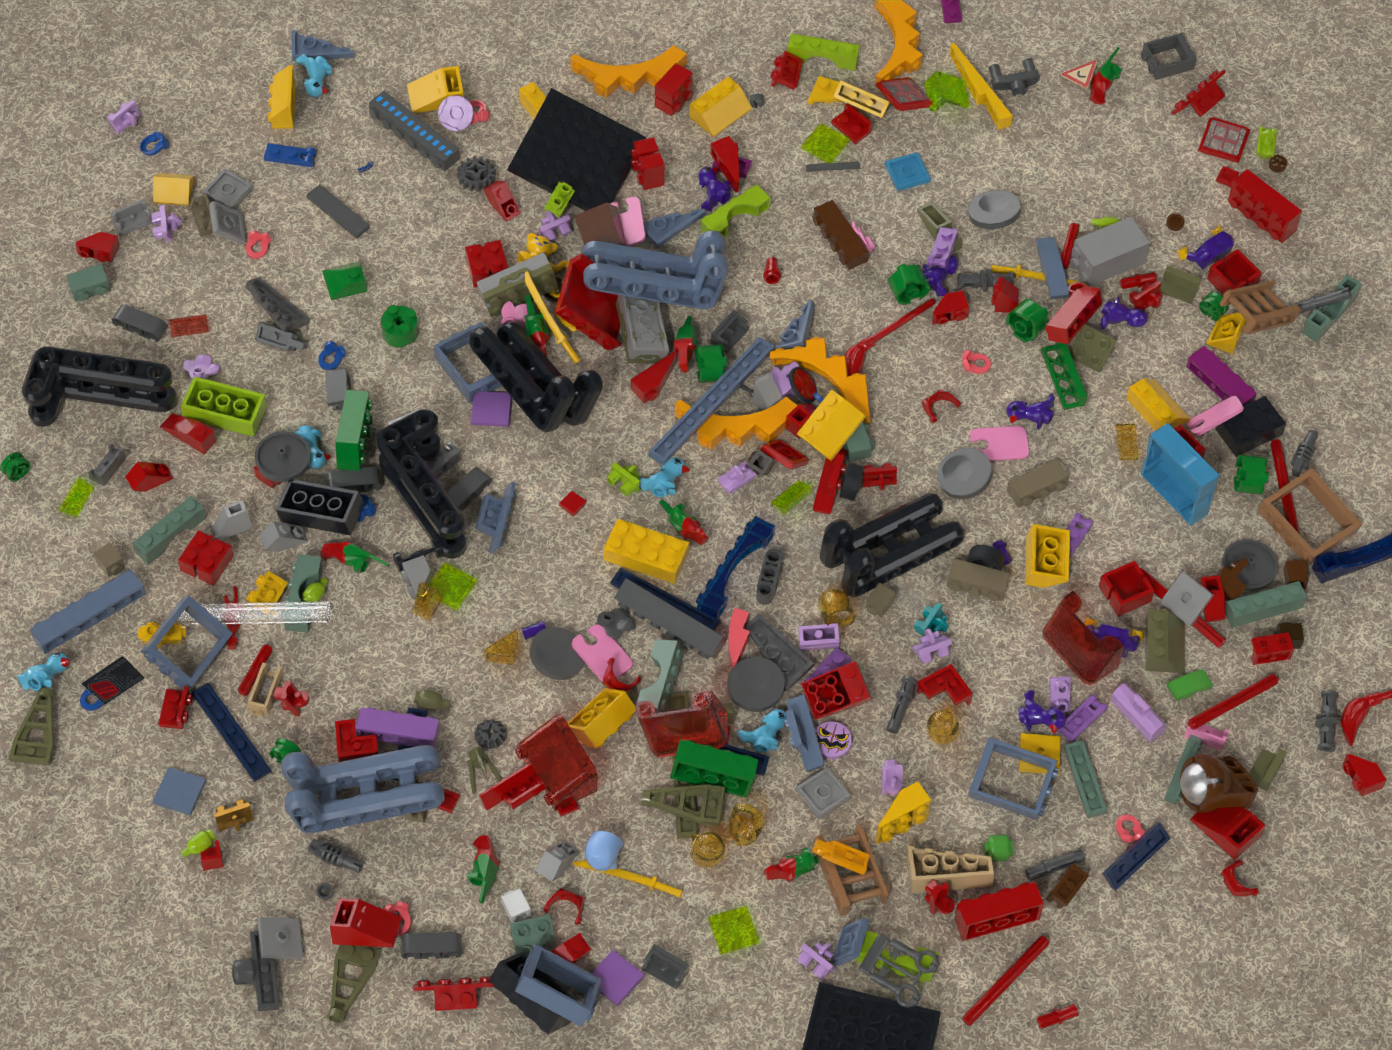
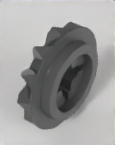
[474,719,506,749]

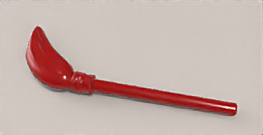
[844,298,936,376]
[1340,690,1392,746]

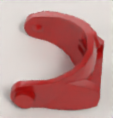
[922,389,961,423]
[602,657,642,694]
[1221,860,1259,897]
[543,888,584,925]

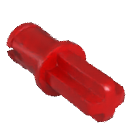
[1119,272,1157,289]
[1037,1004,1079,1029]

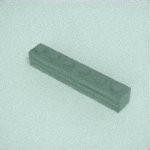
[1164,734,1203,805]

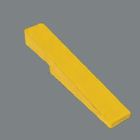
[949,43,1013,130]

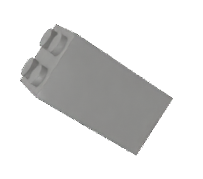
[1070,216,1150,287]

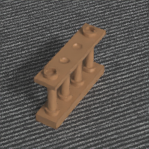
[1220,280,1302,335]
[812,824,890,916]

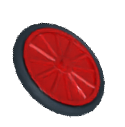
[789,367,817,403]

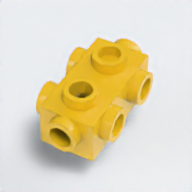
[138,622,186,655]

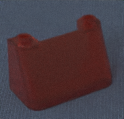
[1042,591,1124,685]
[636,690,727,757]
[515,714,598,811]

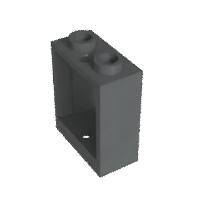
[1141,33,1196,80]

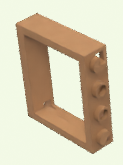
[1257,468,1362,566]

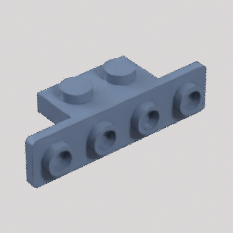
[475,482,516,553]
[784,695,825,772]

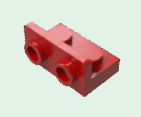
[770,51,803,90]
[831,103,872,145]
[1251,632,1294,665]
[158,686,193,729]

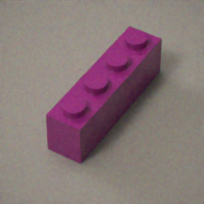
[1186,346,1257,406]

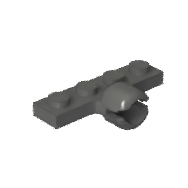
[232,931,279,1011]

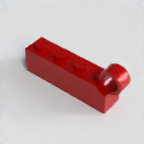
[1046,282,1102,344]

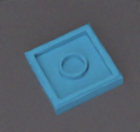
[884,152,931,191]

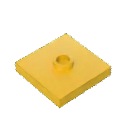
[1019,733,1060,775]

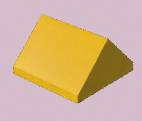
[153,173,195,206]
[1206,312,1247,354]

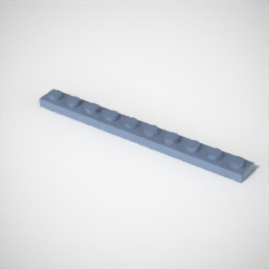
[648,337,775,465]

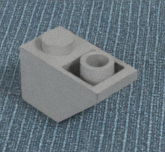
[753,372,782,411]
[211,500,253,540]
[259,521,308,552]
[400,555,432,603]
[536,841,579,881]

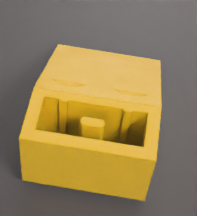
[407,66,464,113]
[876,781,931,844]

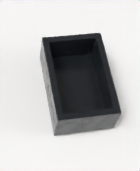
[1215,396,1286,457]

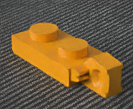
[812,839,870,875]

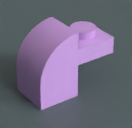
[770,361,799,399]

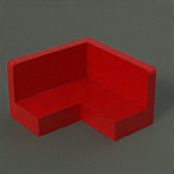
[916,664,973,706]
[335,719,378,762]

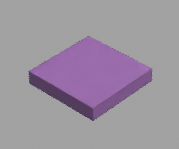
[471,391,511,427]
[591,950,644,1006]

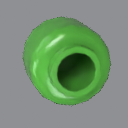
[983,835,1014,862]

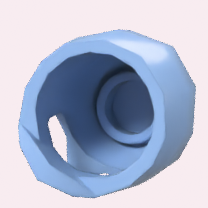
[585,831,624,871]

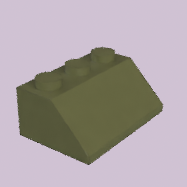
[1145,609,1185,674]

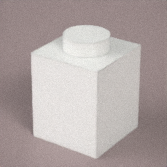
[501,889,531,923]

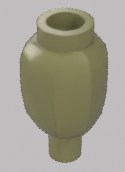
[414,689,451,710]

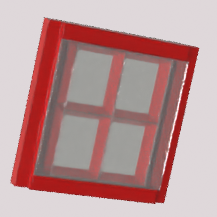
[876,77,933,111]
[1198,117,1251,163]

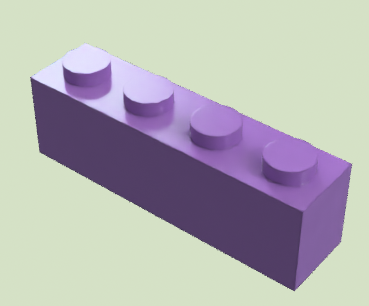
[355,707,440,748]

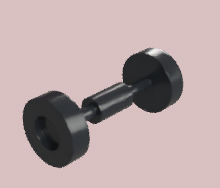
[393,540,443,572]

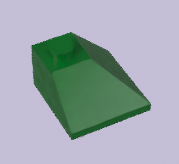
[322,262,367,300]

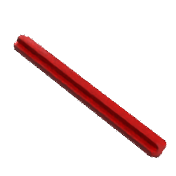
[1270,439,1300,535]
[1140,567,1226,648]
[1187,674,1279,730]
[962,936,1049,1026]

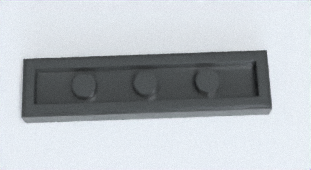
[307,184,370,239]

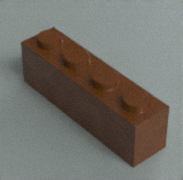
[812,200,869,270]

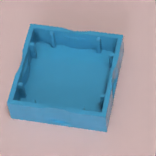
[1141,423,1219,526]

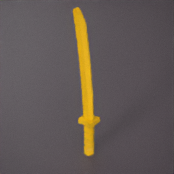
[991,265,1088,286]
[525,271,581,364]
[573,860,683,898]

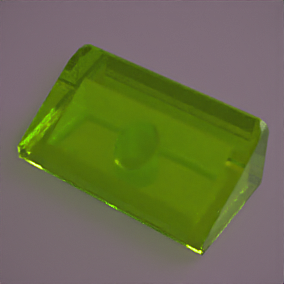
[57,477,94,518]
[770,480,811,515]

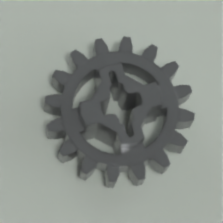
[457,156,496,192]

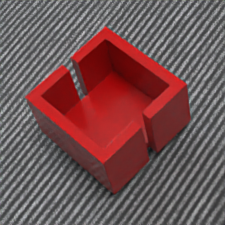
[655,63,693,116]
[631,137,665,190]
[465,240,508,288]
[1207,249,1262,295]
[178,530,234,586]
[1099,560,1155,617]

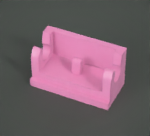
[1184,716,1229,751]

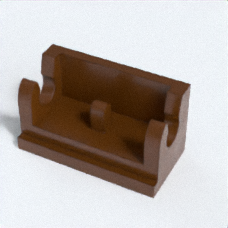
[1045,863,1089,909]

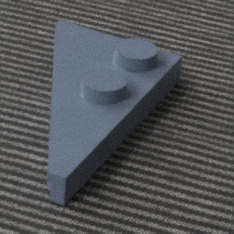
[291,30,354,61]
[644,209,706,248]
[774,300,815,350]

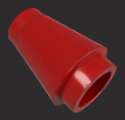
[763,257,781,284]

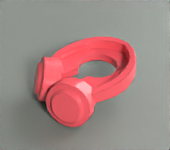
[469,100,489,124]
[246,231,271,259]
[962,350,991,374]
[1116,814,1146,843]
[384,902,411,936]

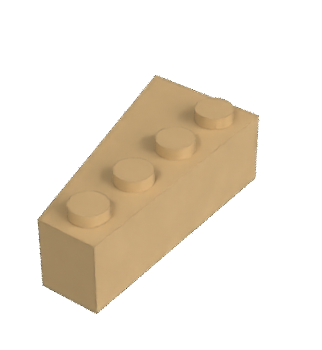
[906,845,994,893]

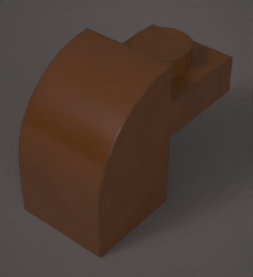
[1217,558,1249,601]

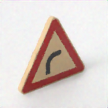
[1061,59,1098,90]

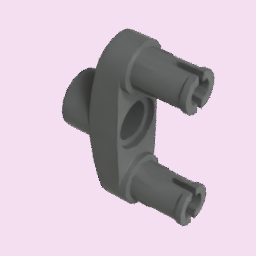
[989,58,1040,96]

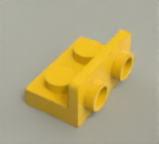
[245,570,288,616]

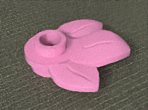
[852,221,876,253]
[500,301,527,332]

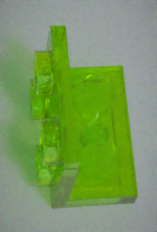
[924,71,970,112]

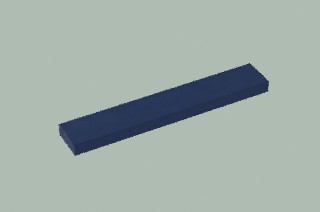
[610,567,720,631]
[191,683,271,782]

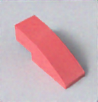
[728,608,750,668]

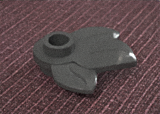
[597,608,635,639]

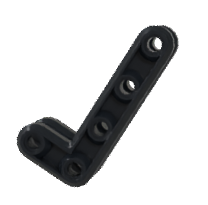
[469,321,603,433]
[22,346,177,427]
[376,409,466,559]
[819,493,965,597]

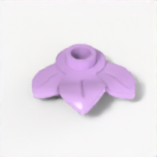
[183,354,220,380]

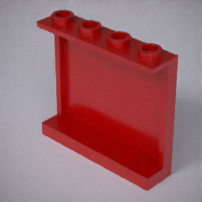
[554,254,622,350]

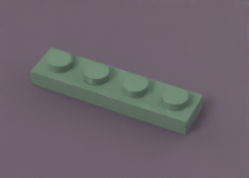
[1064,741,1107,818]

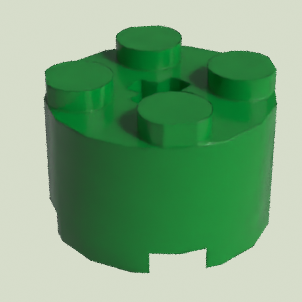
[887,264,930,305]
[1006,298,1049,343]
[381,305,419,348]
[695,344,727,383]
[1233,455,1269,495]

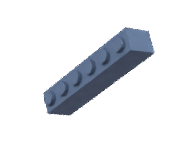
[30,570,146,654]

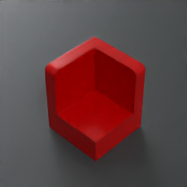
[200,840,224,871]

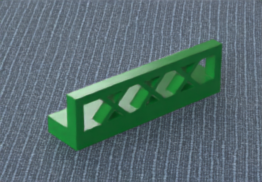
[1040,342,1087,410]

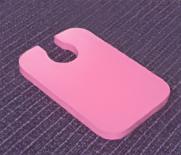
[610,197,646,246]
[1187,396,1244,436]
[970,426,1029,461]
[572,625,633,682]

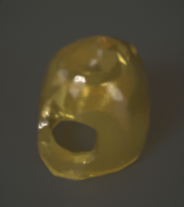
[819,589,855,627]
[926,705,960,745]
[729,802,764,847]
[690,832,726,868]

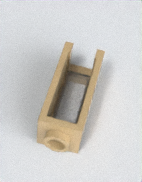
[247,662,283,716]

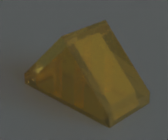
[413,582,444,621]
[483,630,518,665]

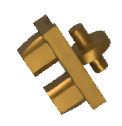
[214,799,254,832]

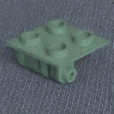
[510,914,557,956]

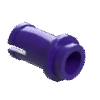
[992,540,1012,565]
[521,621,546,640]

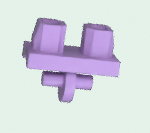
[107,100,141,134]
[151,205,182,241]
[537,211,572,242]
[718,461,756,494]
[912,628,952,664]
[1050,676,1071,712]
[881,759,903,796]
[798,942,837,979]

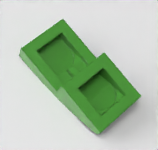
[1167,670,1213,701]

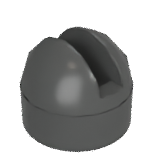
[750,93,764,108]
[316,883,334,900]

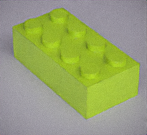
[181,376,267,437]

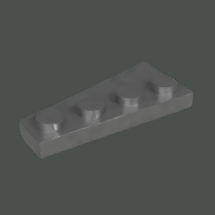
[245,277,311,332]
[745,613,814,692]

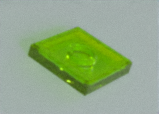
[801,123,850,163]
[424,562,477,611]
[708,906,760,955]

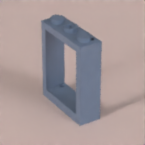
[434,322,502,403]
[140,595,233,689]
[968,737,1059,820]
[515,944,601,1027]

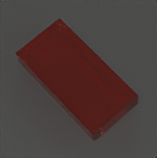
[169,314,209,337]

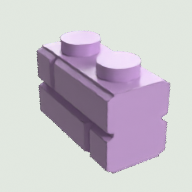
[798,623,839,651]

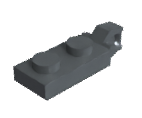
[255,321,308,351]

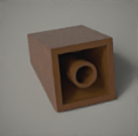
[574,203,626,246]

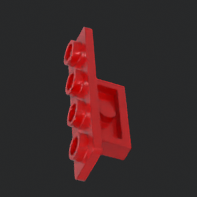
[1171,70,1226,117]
[813,449,847,515]
[479,753,553,810]
[413,976,494,1011]

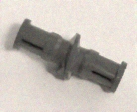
[957,269,1014,292]
[1315,690,1341,752]

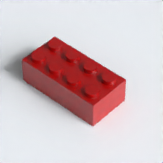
[1228,169,1302,243]
[954,882,1044,941]

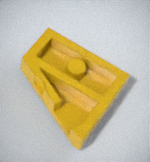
[807,76,844,105]

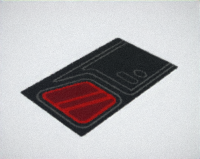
[81,656,145,705]

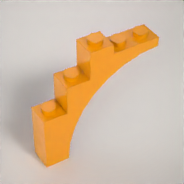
[874,0,923,85]
[570,45,687,98]
[770,337,871,424]
[675,397,798,450]

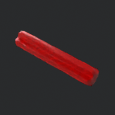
[1061,223,1080,269]
[238,644,272,696]

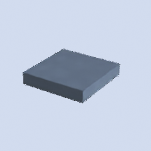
[153,767,206,816]
[831,918,870,966]

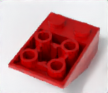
[801,661,872,720]
[1190,807,1266,860]
[330,898,402,947]

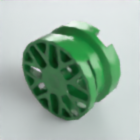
[1199,292,1229,321]
[0,452,31,482]
[269,738,301,764]

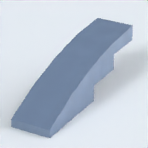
[1036,237,1069,299]

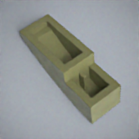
[917,202,962,253]

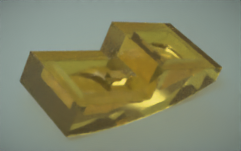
[1115,424,1139,460]

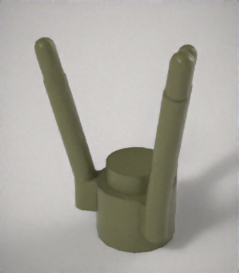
[467,747,503,794]

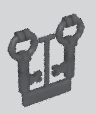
[859,934,940,1008]

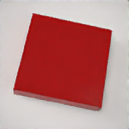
[761,439,809,470]

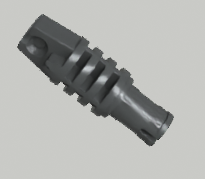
[1291,430,1318,477]
[308,839,364,874]

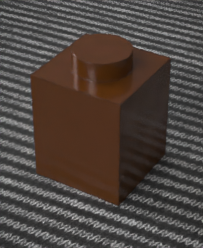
[1283,559,1309,589]

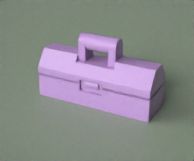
[1111,683,1167,742]

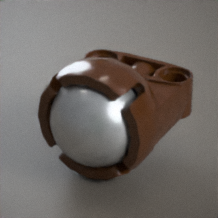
[1180,754,1258,813]

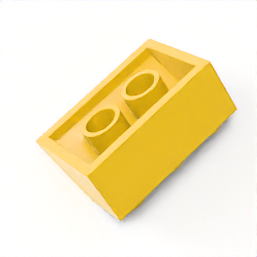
[268,65,296,129]
[689,76,752,137]
[1126,378,1190,431]
[797,390,866,461]
[1025,524,1070,588]
[564,688,637,748]

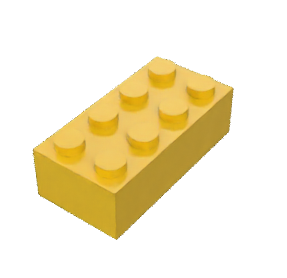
[603,518,689,584]

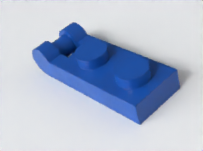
[264,143,317,167]

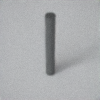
[806,161,860,172]

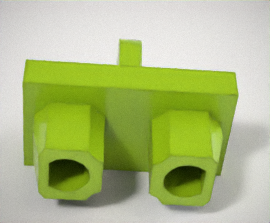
[1256,126,1277,159]
[544,182,575,218]
[607,462,641,497]

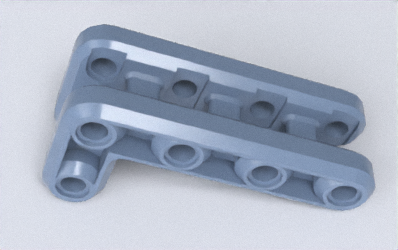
[581,231,729,309]
[281,745,445,833]

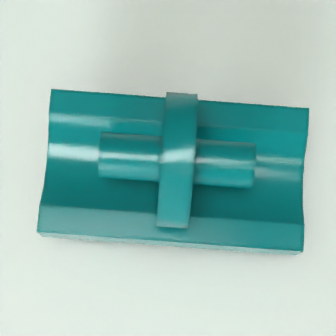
[914,603,949,636]

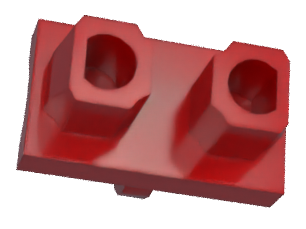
[1129,281,1163,309]
[862,463,897,490]
[274,681,310,717]
[925,880,955,915]

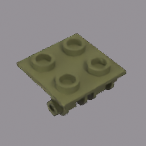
[1069,325,1117,372]

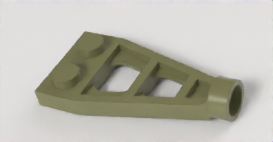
[9,688,54,766]
[641,784,725,826]
[327,945,381,1023]

